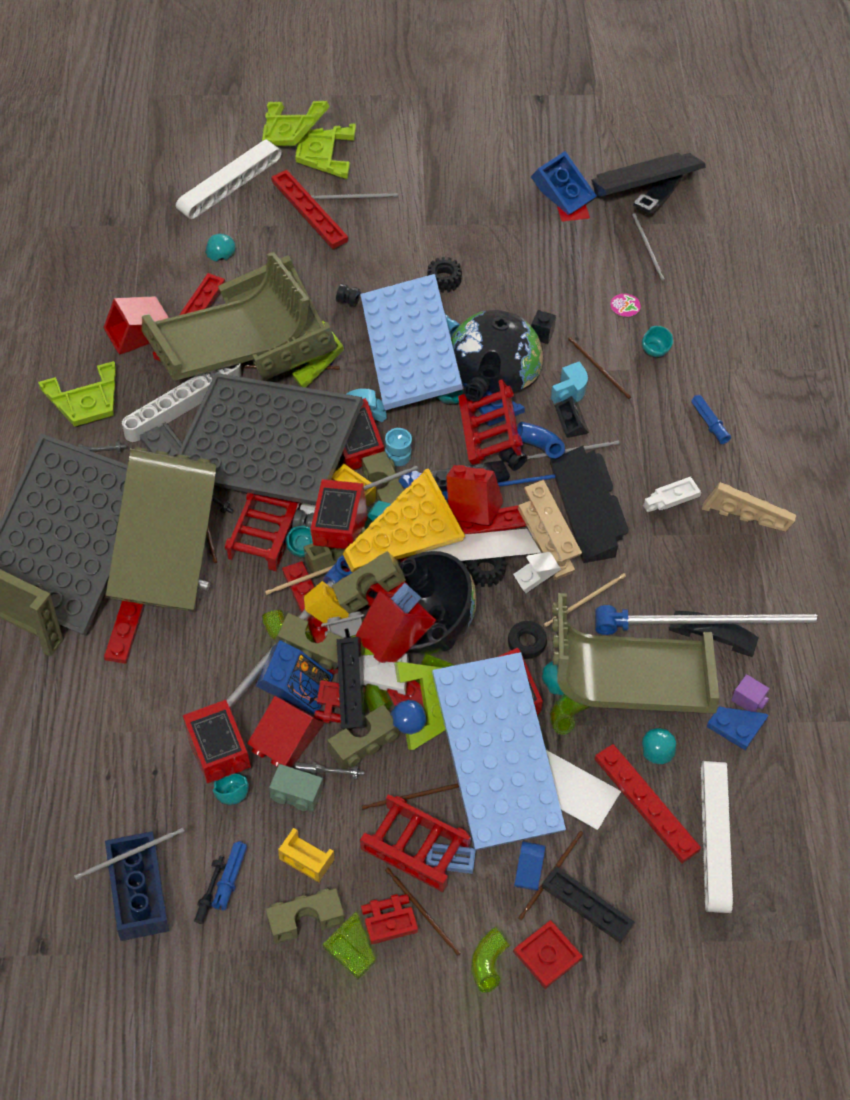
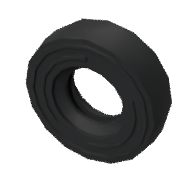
[508,621,547,659]

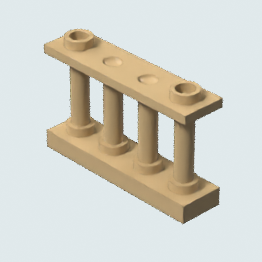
[518,480,582,580]

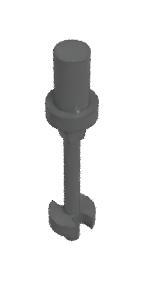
[78,441,127,453]
[295,762,365,780]

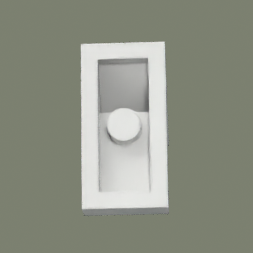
[513,552,561,593]

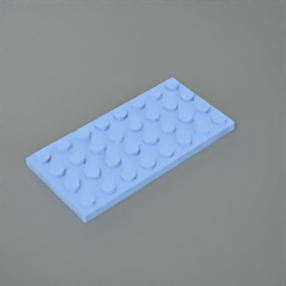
[361,274,463,410]
[432,652,566,850]

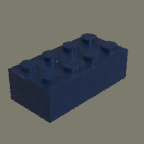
[105,831,169,941]

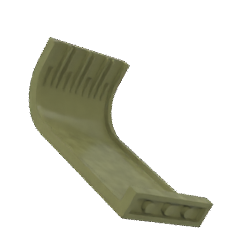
[142,252,310,381]
[218,255,337,381]
[105,447,216,612]
[0,569,63,657]
[552,593,720,713]

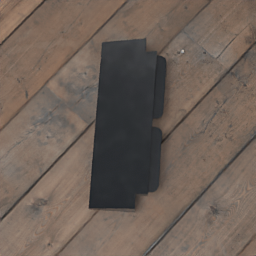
[591,153,706,198]
[550,446,629,563]

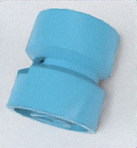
[385,428,412,466]

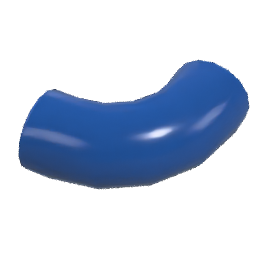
[517,422,565,458]

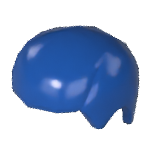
[390,700,426,735]

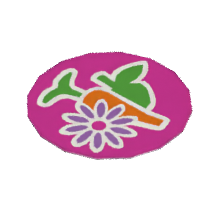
[610,294,641,317]

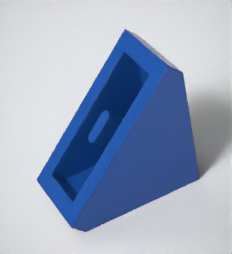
[514,841,545,891]

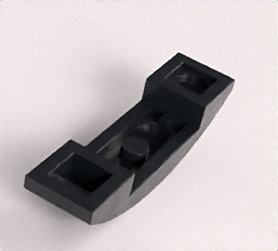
[633,174,683,213]
[669,611,759,657]

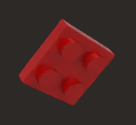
[513,920,583,989]

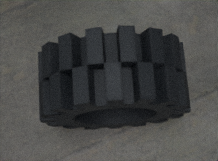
[427,257,462,293]
[467,557,506,587]

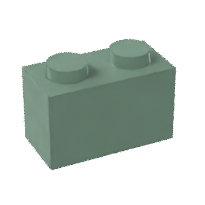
[269,764,323,812]

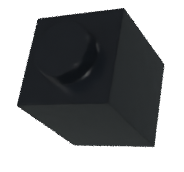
[531,310,556,344]

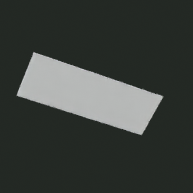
[418,529,541,561]
[546,750,621,830]

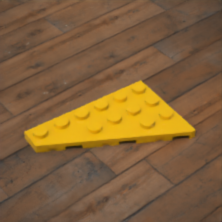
[343,469,465,572]

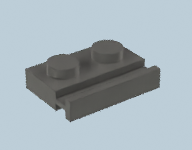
[140,422,182,456]

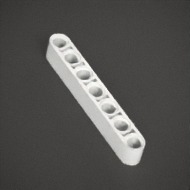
[176,140,282,219]
[122,363,242,442]
[701,761,733,913]

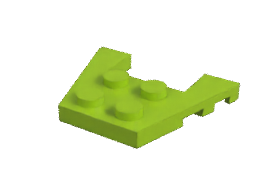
[262,101,330,146]
[295,124,356,179]
[292,321,344,388]
[38,361,116,427]
[394,661,446,750]

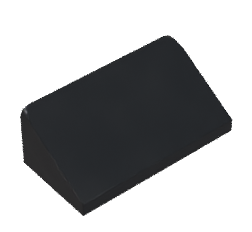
[555,396,589,438]

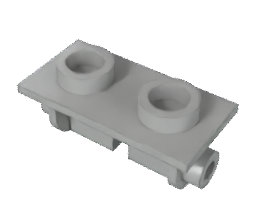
[321,612,366,638]

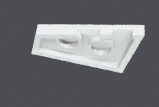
[362,654,409,695]

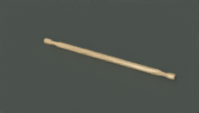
[265,565,342,595]
[543,573,626,628]

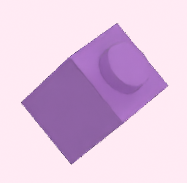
[731,674,770,712]

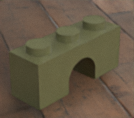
[362,451,404,504]
[303,527,366,578]
[332,551,406,614]
[274,613,343,670]
[327,705,399,769]
[266,889,344,944]

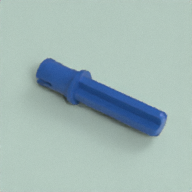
[691,395,731,444]
[212,841,247,911]

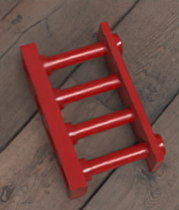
[458,380,523,465]
[225,493,302,572]
[360,794,471,892]

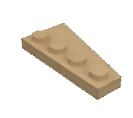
[702,482,796,532]

